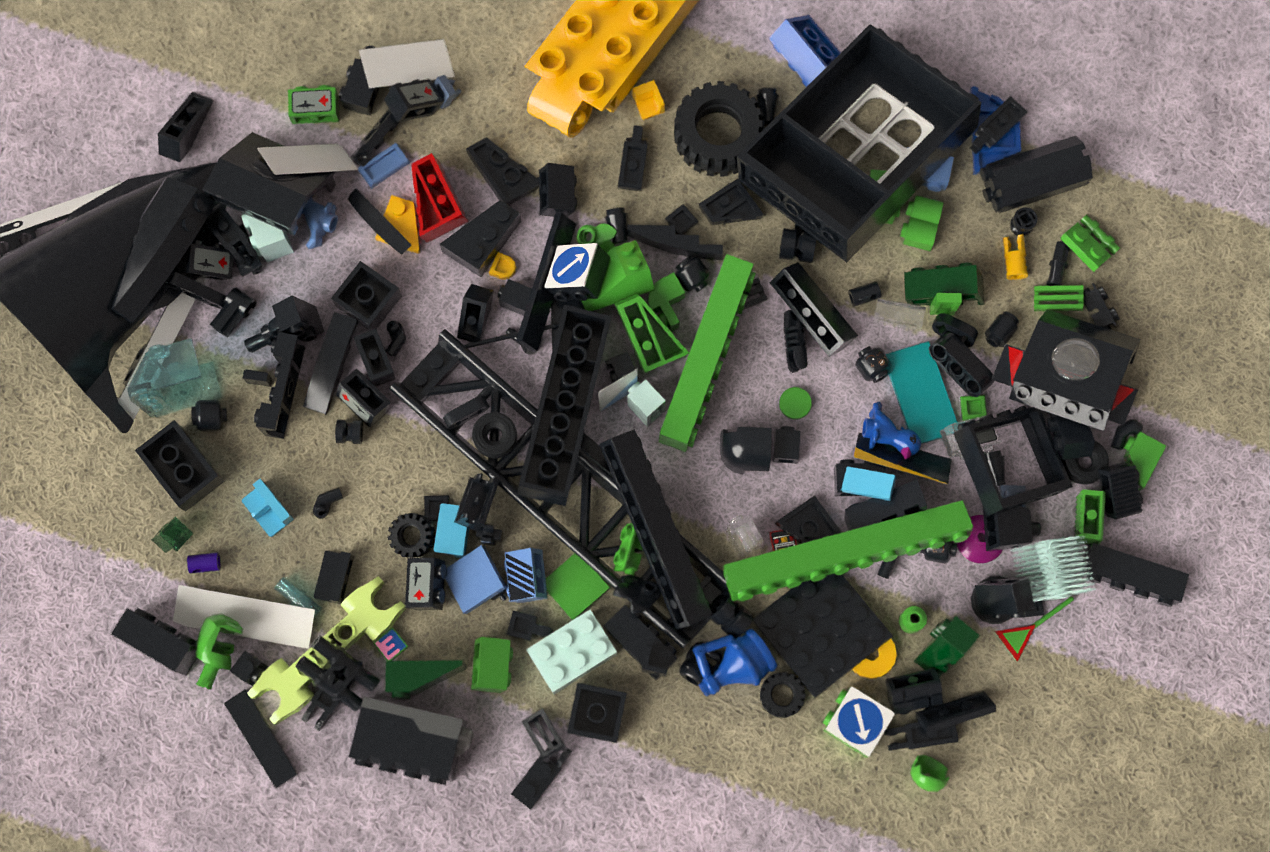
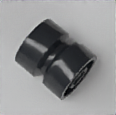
[779,228,816,263]
[708,591,753,638]

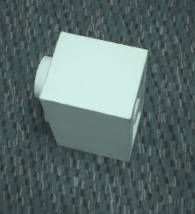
[627,379,665,426]

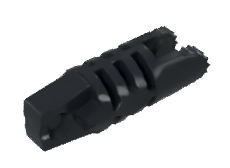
[783,310,808,373]

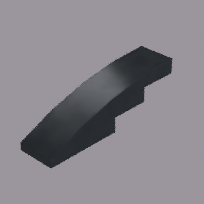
[627,225,723,260]
[303,312,358,415]

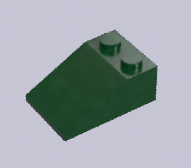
[385,660,467,700]

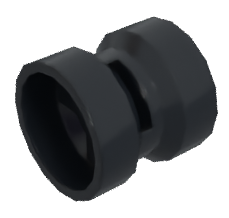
[1010,207,1038,236]
[335,419,363,444]

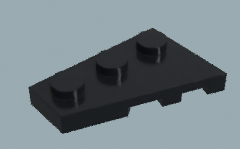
[466,137,539,205]
[775,496,842,544]

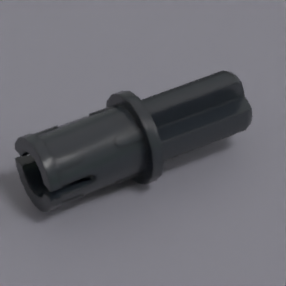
[1047,241,1070,286]

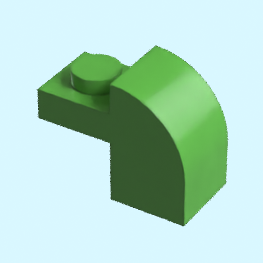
[648,272,685,332]

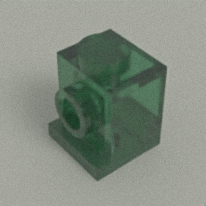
[151,517,194,553]

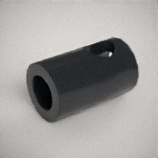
[848,281,882,307]

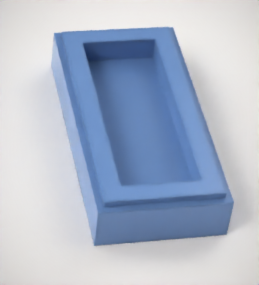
[358,143,410,189]

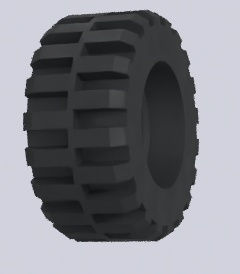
[674,81,765,177]

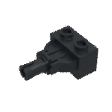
[244,295,325,353]

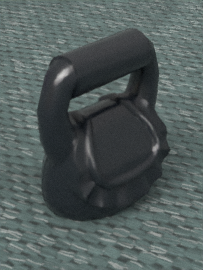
[679,642,723,687]

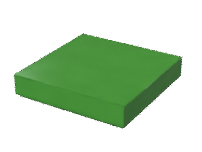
[545,553,610,620]

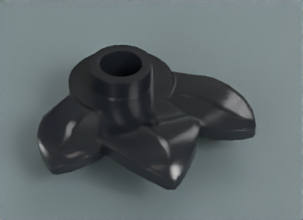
[613,575,661,613]

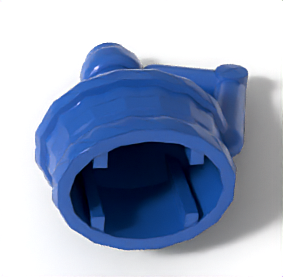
[692,629,777,697]

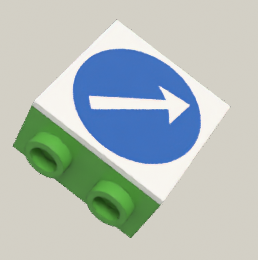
[822,686,895,758]

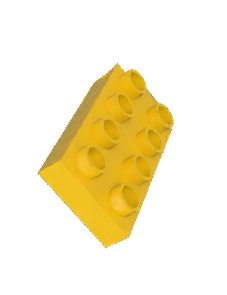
[524,0,699,138]

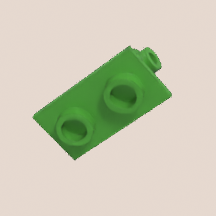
[613,523,643,576]

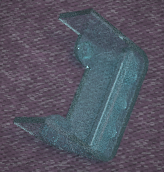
[127,338,222,417]

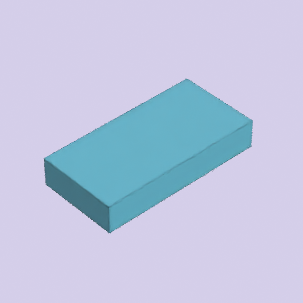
[841,466,896,501]

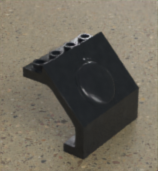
[202,132,336,236]

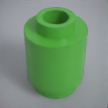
[899,606,927,634]

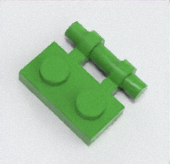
[1060,215,1120,272]

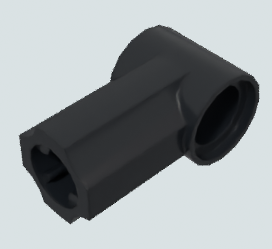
[210,287,257,338]

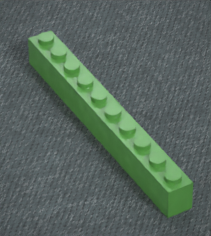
[723,500,973,601]

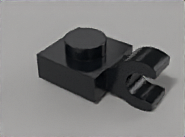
[476,524,504,546]
[506,611,553,642]

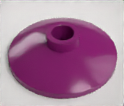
[958,515,1003,564]

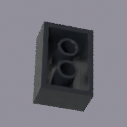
[135,420,225,512]
[111,607,197,676]

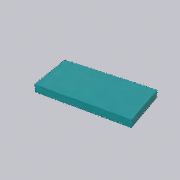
[886,341,958,444]

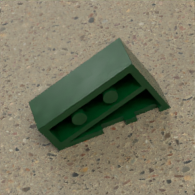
[904,263,985,306]
[914,616,980,678]

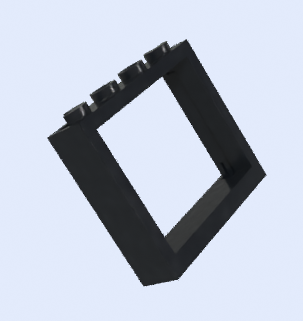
[953,405,1073,516]

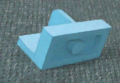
[242,479,294,537]
[434,503,469,558]

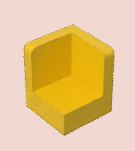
[632,80,665,120]

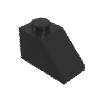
[457,284,494,342]

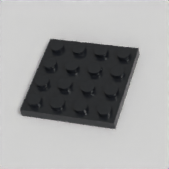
[752,573,893,699]

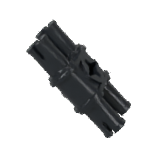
[295,635,380,712]

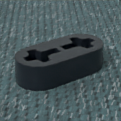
[932,313,978,347]
[443,395,490,429]

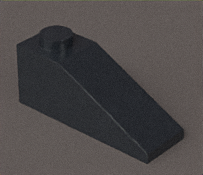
[158,92,213,163]

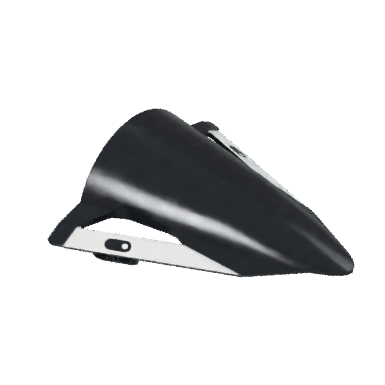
[0,162,227,433]

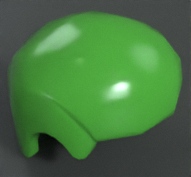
[911,755,950,792]

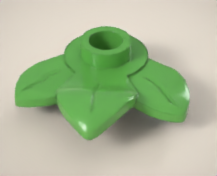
[577,224,617,253]

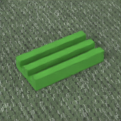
[1034,285,1083,311]

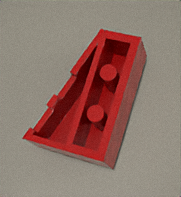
[411,153,469,243]

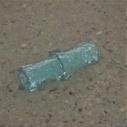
[274,577,323,619]

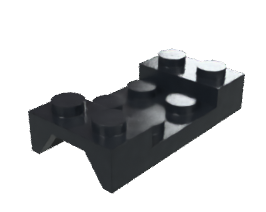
[254,332,306,439]

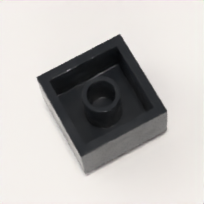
[331,261,402,331]
[567,683,627,743]

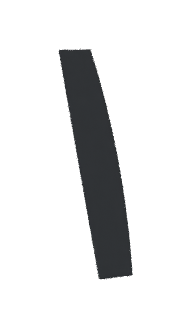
[348,188,411,255]

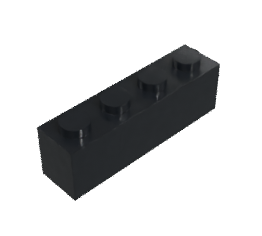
[769,262,858,357]
[1080,543,1189,607]

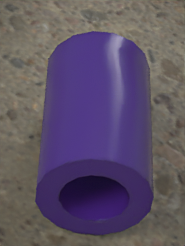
[187,552,221,574]

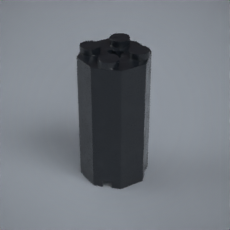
[980,136,1093,213]

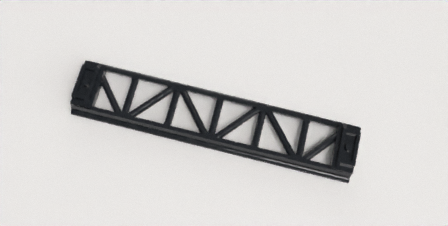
[389,329,729,648]

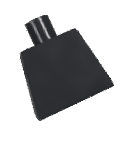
[982,506,1041,552]

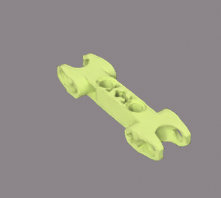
[247,576,406,725]

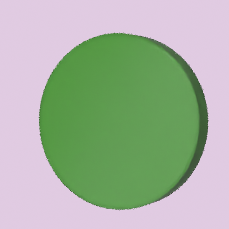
[779,387,812,420]

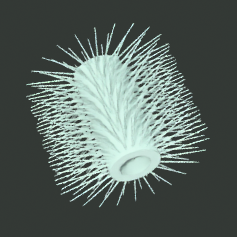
[1011,536,1096,602]

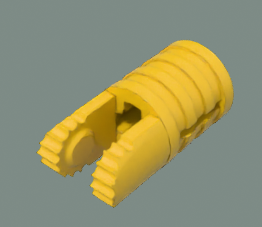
[1003,234,1028,280]

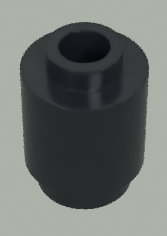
[985,311,1019,348]

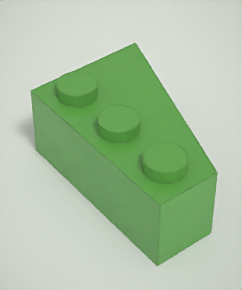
[614,294,689,373]

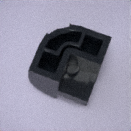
[720,427,772,475]

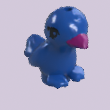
[862,402,921,460]

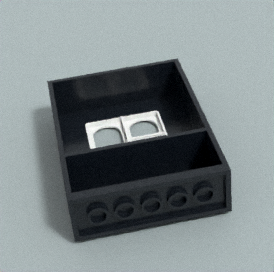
[737,24,981,263]

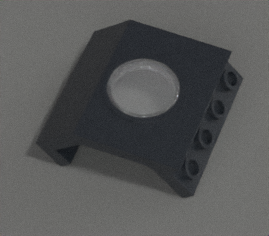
[1009,309,1141,431]

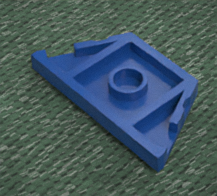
[970,86,1021,175]

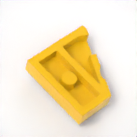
[375,195,420,254]

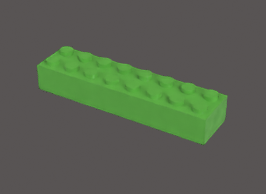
[659,254,756,452]

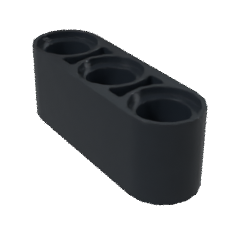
[929,332,994,397]

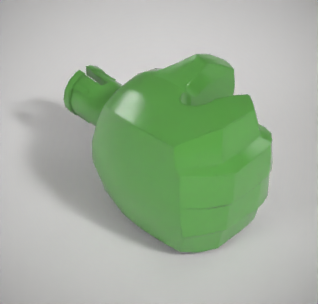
[196,613,243,690]

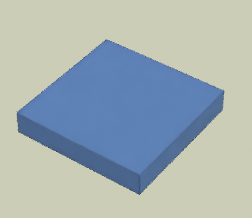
[445,545,507,614]

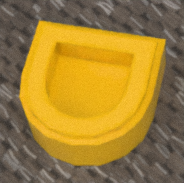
[489,252,516,280]

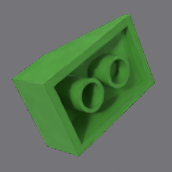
[581,240,655,311]

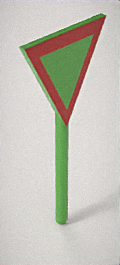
[995,597,1074,662]

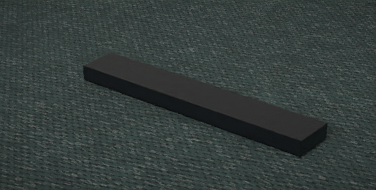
[516,212,576,352]

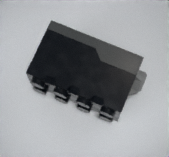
[348,697,473,785]

